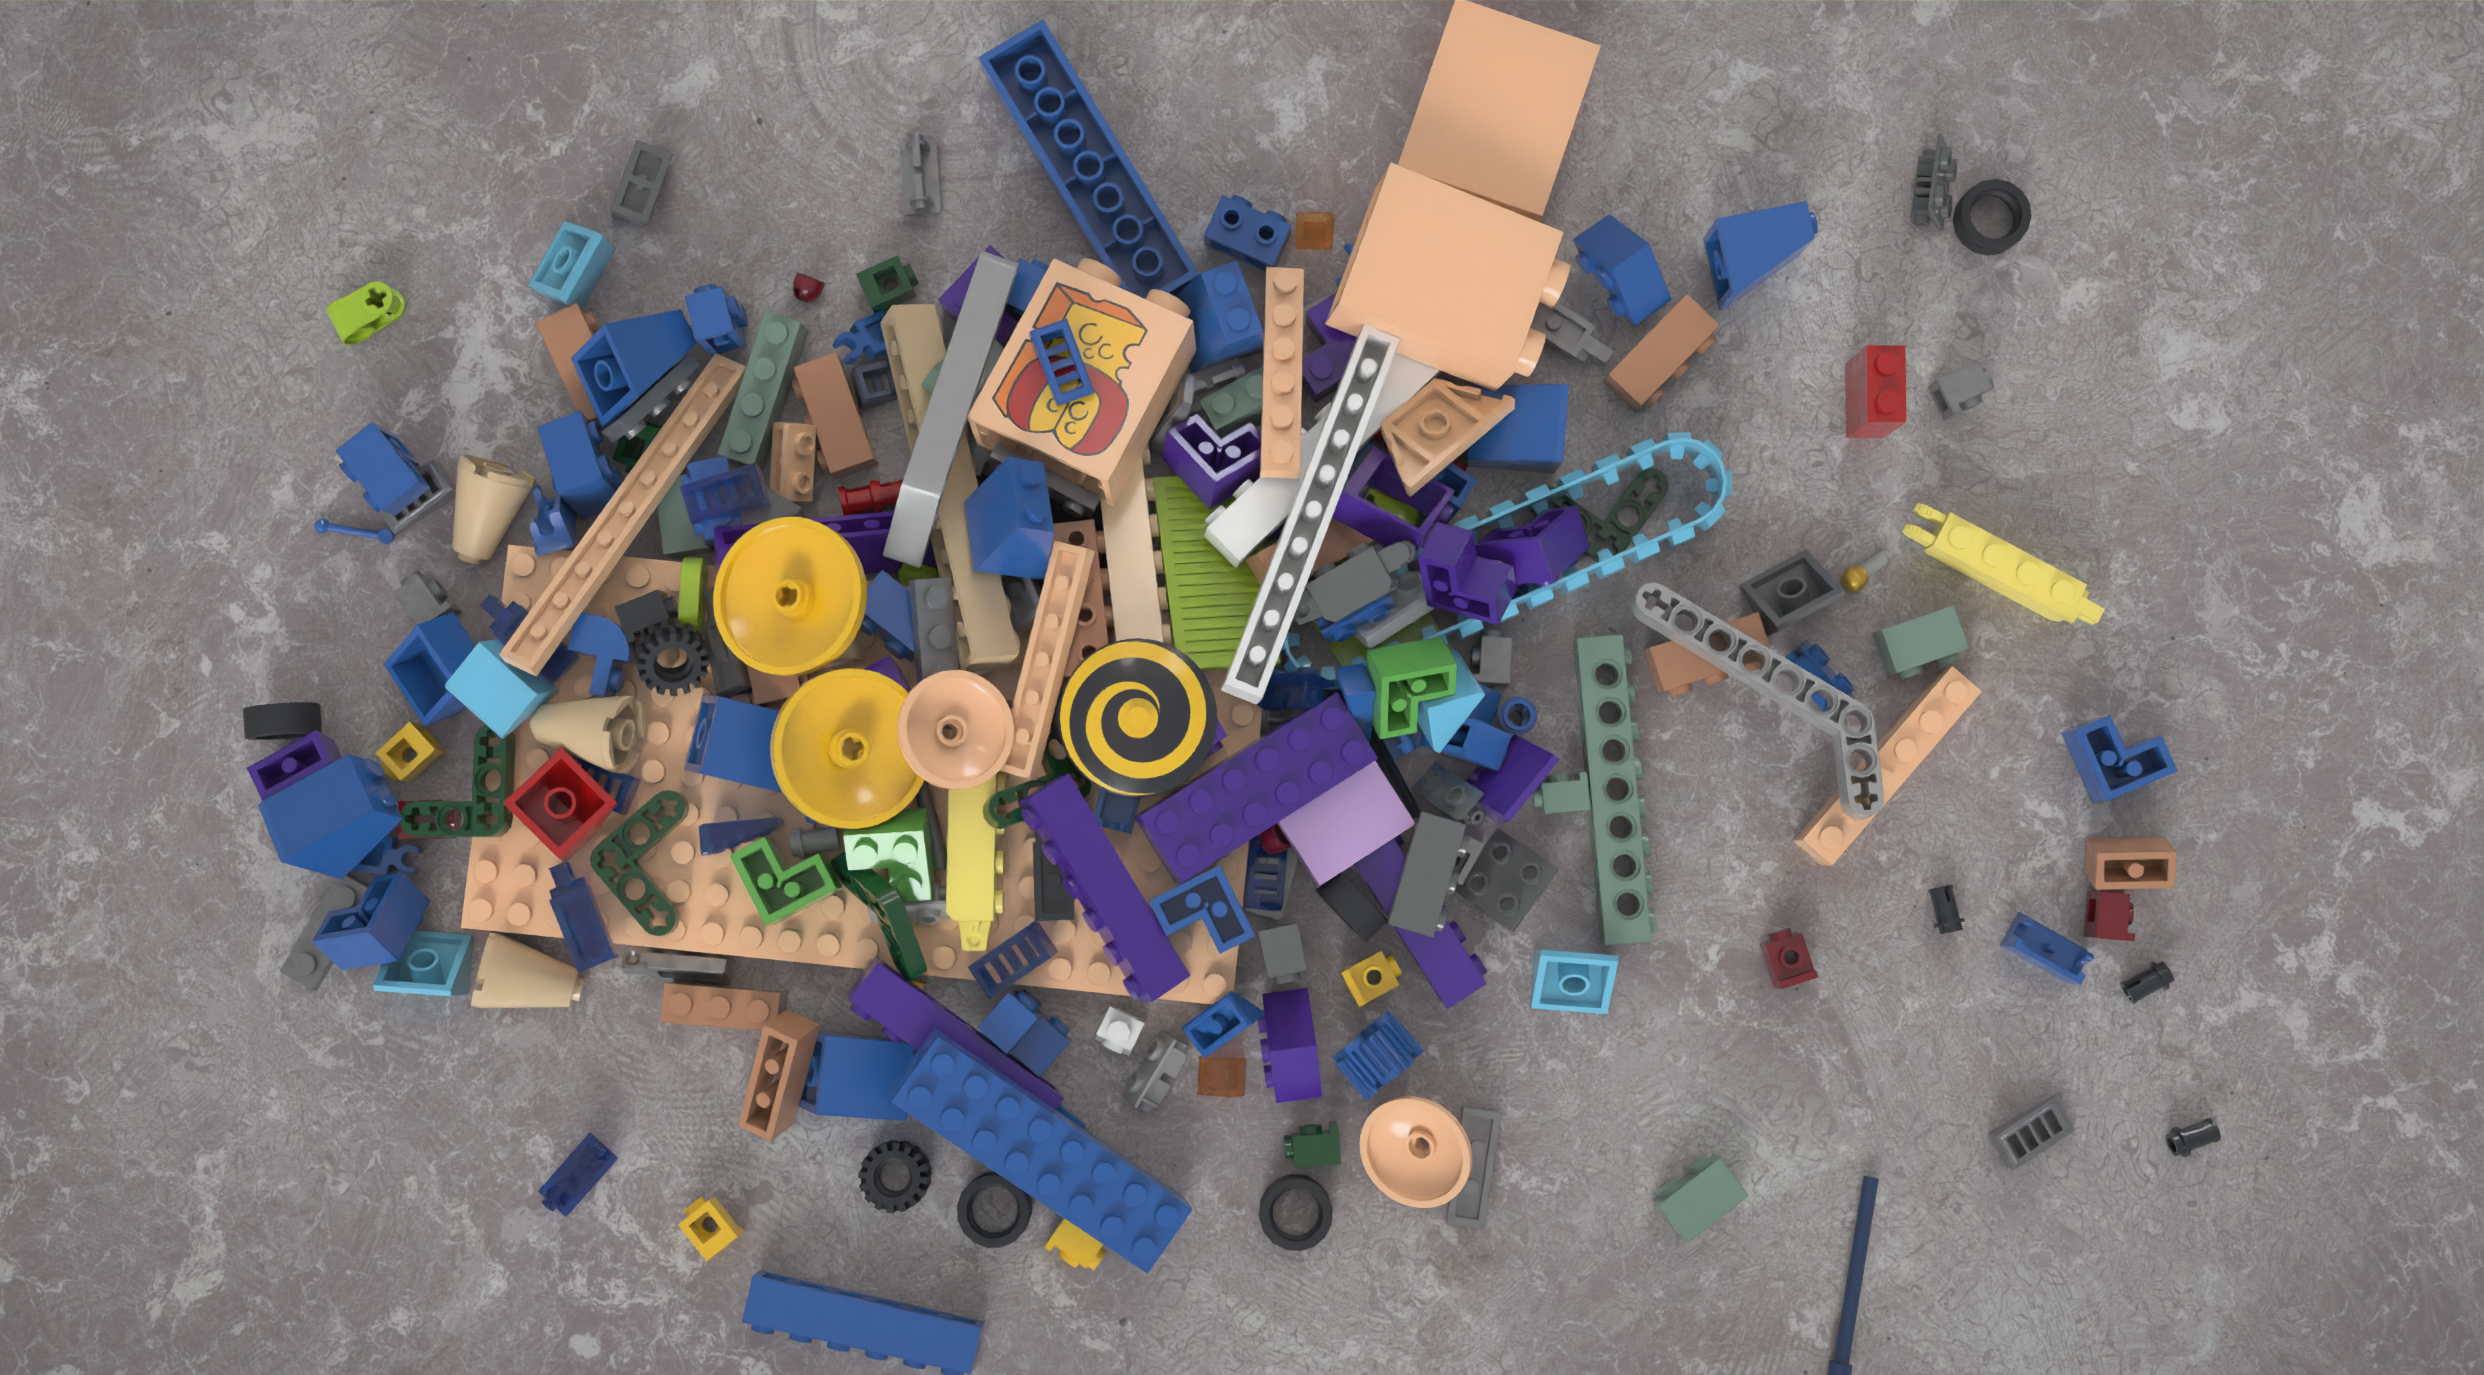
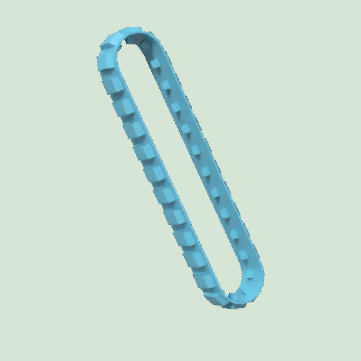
[1280,432,1733,692]

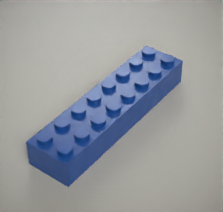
[978,19,1199,299]
[888,1027,1193,1274]

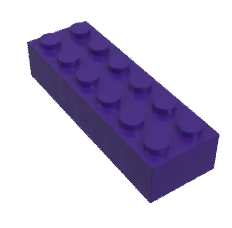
[1134,692,1378,883]

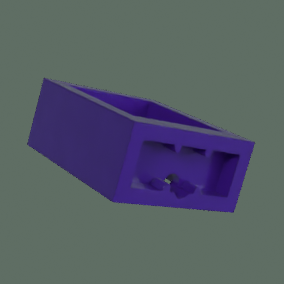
[1332,447,1455,561]

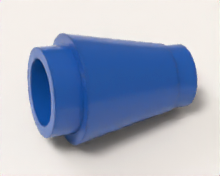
[1499,697,1537,735]

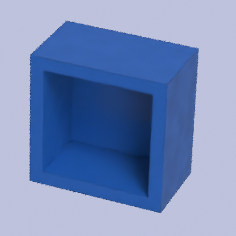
[384,613,475,727]

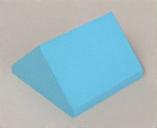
[528,221,616,308]
[445,638,560,739]
[1417,649,1485,753]
[373,931,473,996]
[1531,949,1619,1014]

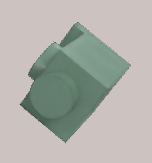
[1532,772,1591,815]

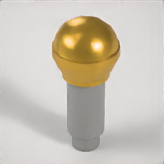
[1841,549,1893,592]

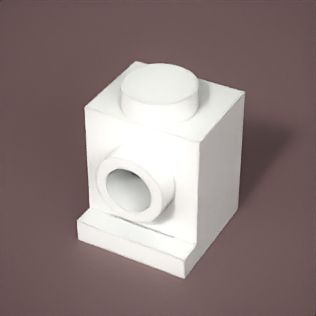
[1095,1004,1146,1056]

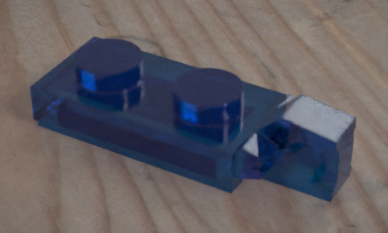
[479,594,581,686]
[549,862,618,973]

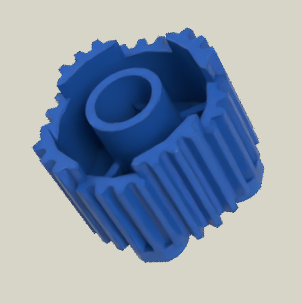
[1332,1011,1424,1101]

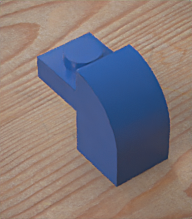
[567,612,637,698]

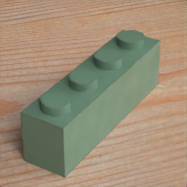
[717,311,809,473]

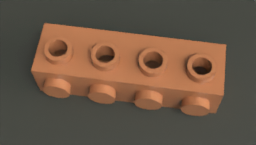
[1051,519,1114,683]

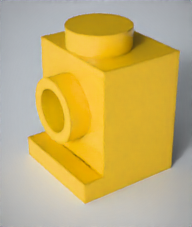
[376,722,447,782]
[1340,950,1402,1007]
[678,1197,745,1262]
[1044,1218,1107,1271]

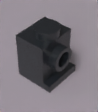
[615,589,679,646]

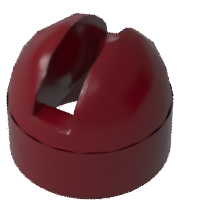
[793,272,825,303]
[1258,823,1291,855]

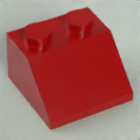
[503,747,618,862]

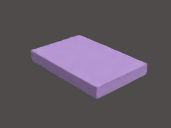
[1277,761,1416,887]

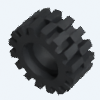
[635,620,709,696]
[858,1140,932,1213]

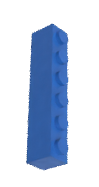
[742,1270,985,1375]

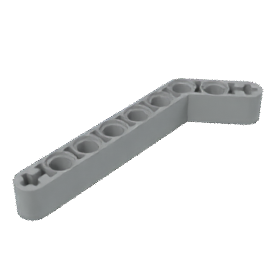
[883,251,1019,568]
[1631,582,1884,820]

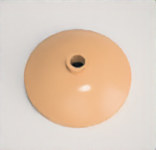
[897,670,1014,790]
[1360,1096,1472,1208]

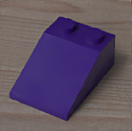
[1466,735,1560,824]

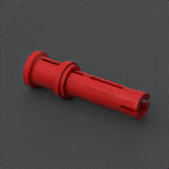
[838,479,903,516]

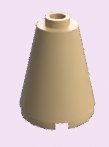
[452,455,536,565]
[530,695,646,774]
[471,931,584,1008]

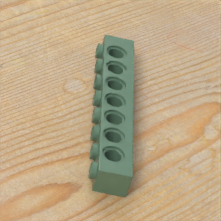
[1573,634,1657,945]

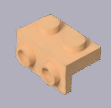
[770,422,816,501]

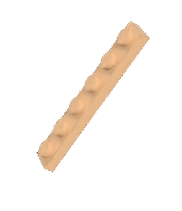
[1260,267,1304,479]
[999,541,1095,780]

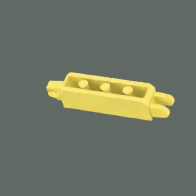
[1902,503,2105,625]
[946,771,1007,951]

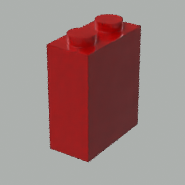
[1845,345,1907,438]

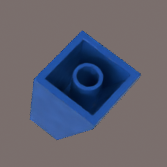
[1703,201,1818,310]
[1176,260,1263,373]
[571,309,697,427]
[1460,384,1569,473]
[964,457,1054,580]
[684,694,783,793]
[258,754,403,879]
[799,1030,915,1121]

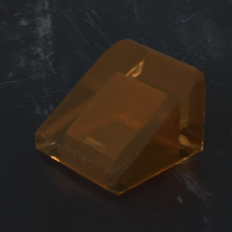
[1295,212,1334,250]
[1197,1056,1246,1098]

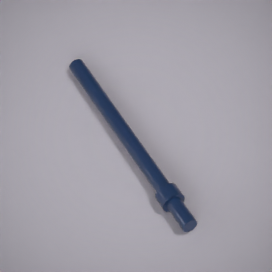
[1827,1176,1879,1375]

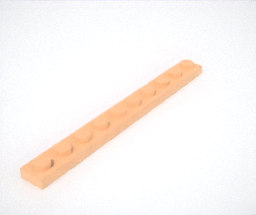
[500,353,746,676]

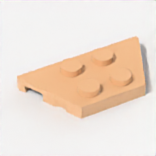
[1381,378,1515,497]

